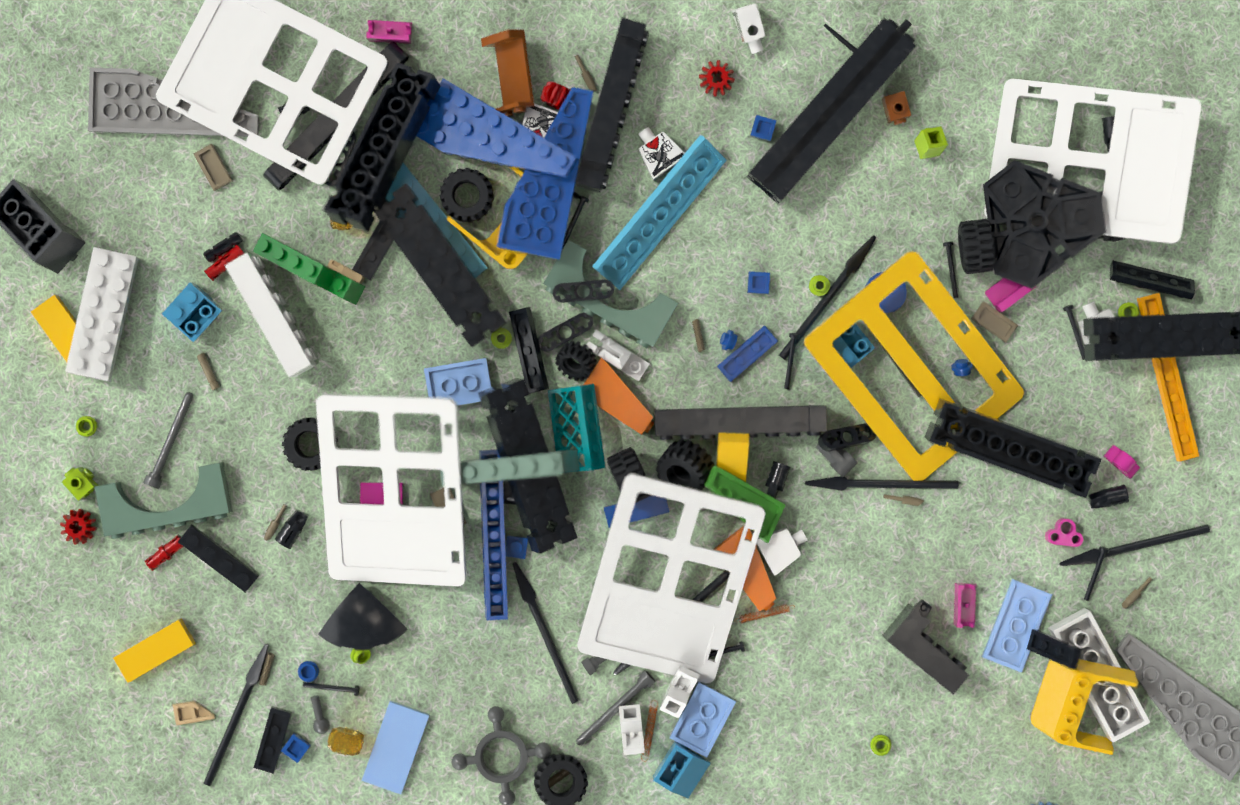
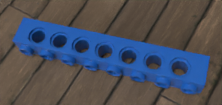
[479,449,508,621]

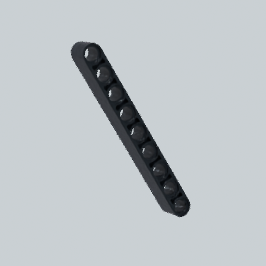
[263,41,409,191]

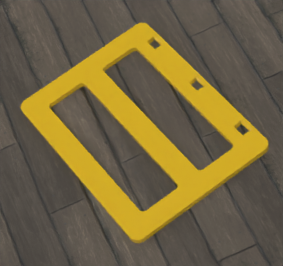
[804,251,1024,481]

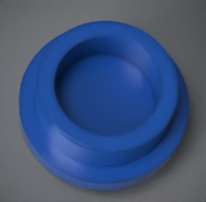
[720,330,738,350]
[951,359,973,376]
[298,661,319,682]

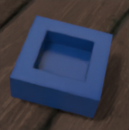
[750,115,777,142]
[747,271,770,294]
[505,535,528,559]
[281,733,311,763]

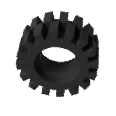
[555,341,597,381]

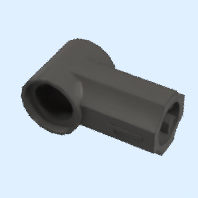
[816,438,858,478]

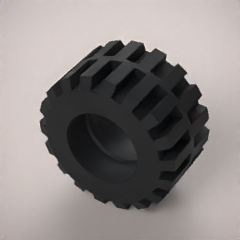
[440,168,494,223]
[958,219,995,274]
[282,417,338,471]
[656,439,714,491]
[607,447,652,503]
[534,753,588,805]

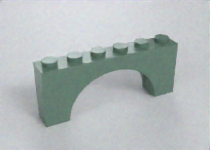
[543,239,678,348]
[440,449,579,486]
[95,462,233,539]

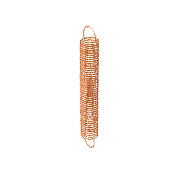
[734,604,795,623]
[641,700,658,761]

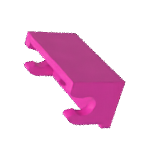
[366,20,412,44]
[954,583,976,628]

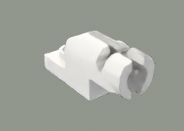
[586,330,650,381]

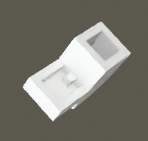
[660,666,699,718]
[619,704,645,755]

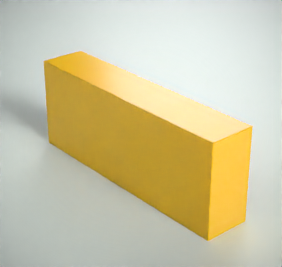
[31,295,77,362]
[716,433,749,482]
[113,618,196,683]

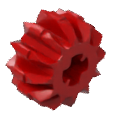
[699,60,735,97]
[540,81,570,110]
[60,509,97,545]

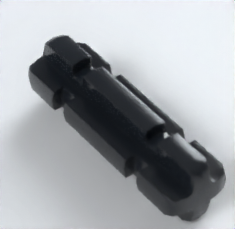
[203,232,243,262]

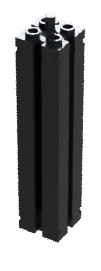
[746,17,917,204]

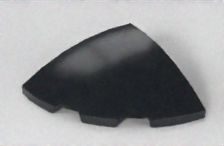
[318,583,408,651]

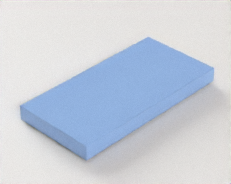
[982,579,1052,673]
[361,701,430,795]

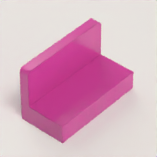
[985,278,1037,312]

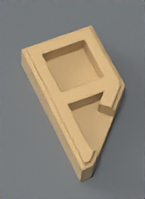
[327,259,365,284]
[173,700,216,726]

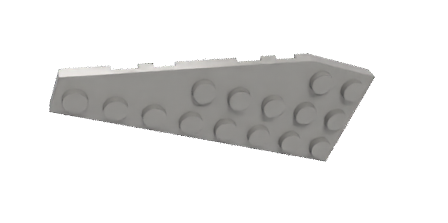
[88,67,259,137]
[1115,633,1240,781]

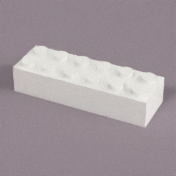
[65,247,139,382]
[225,253,318,377]
[1048,608,1151,743]

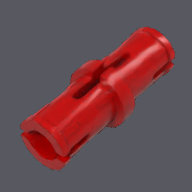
[204,245,245,281]
[145,534,184,571]

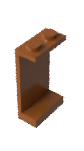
[481,29,535,117]

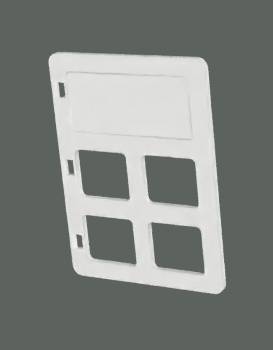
[156,0,388,185]
[984,79,1201,244]
[316,394,467,586]
[577,474,765,683]

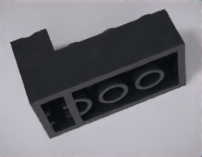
[0,179,86,274]
[882,599,969,695]

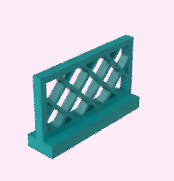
[547,384,606,472]

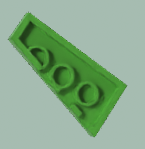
[705,466,785,543]

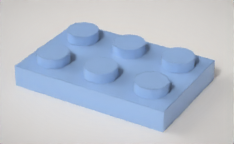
[424,358,492,406]
[669,681,736,757]

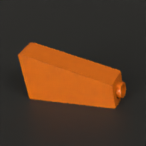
[584,358,654,435]
[714,526,776,611]

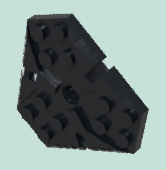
[983,160,1106,289]

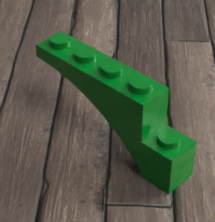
[253,233,366,305]

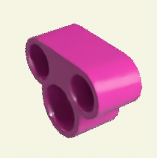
[1104,445,1140,479]
[1045,518,1083,547]

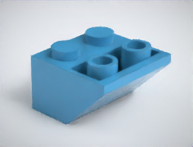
[162,282,222,342]
[832,323,875,368]
[653,741,711,798]

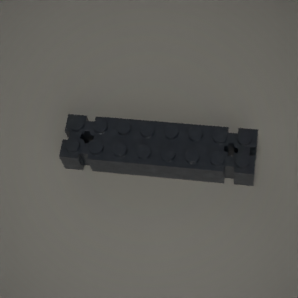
[575,17,649,193]
[323,63,441,233]
[374,184,507,348]
[1083,311,1240,361]
[478,378,578,554]
[924,398,1102,498]
[654,405,827,440]

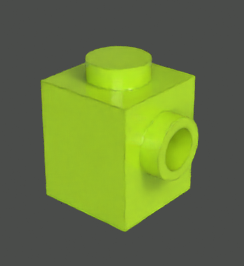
[914,126,948,160]
[62,467,99,501]

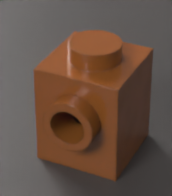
[882,91,911,125]

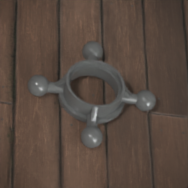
[451,706,552,805]

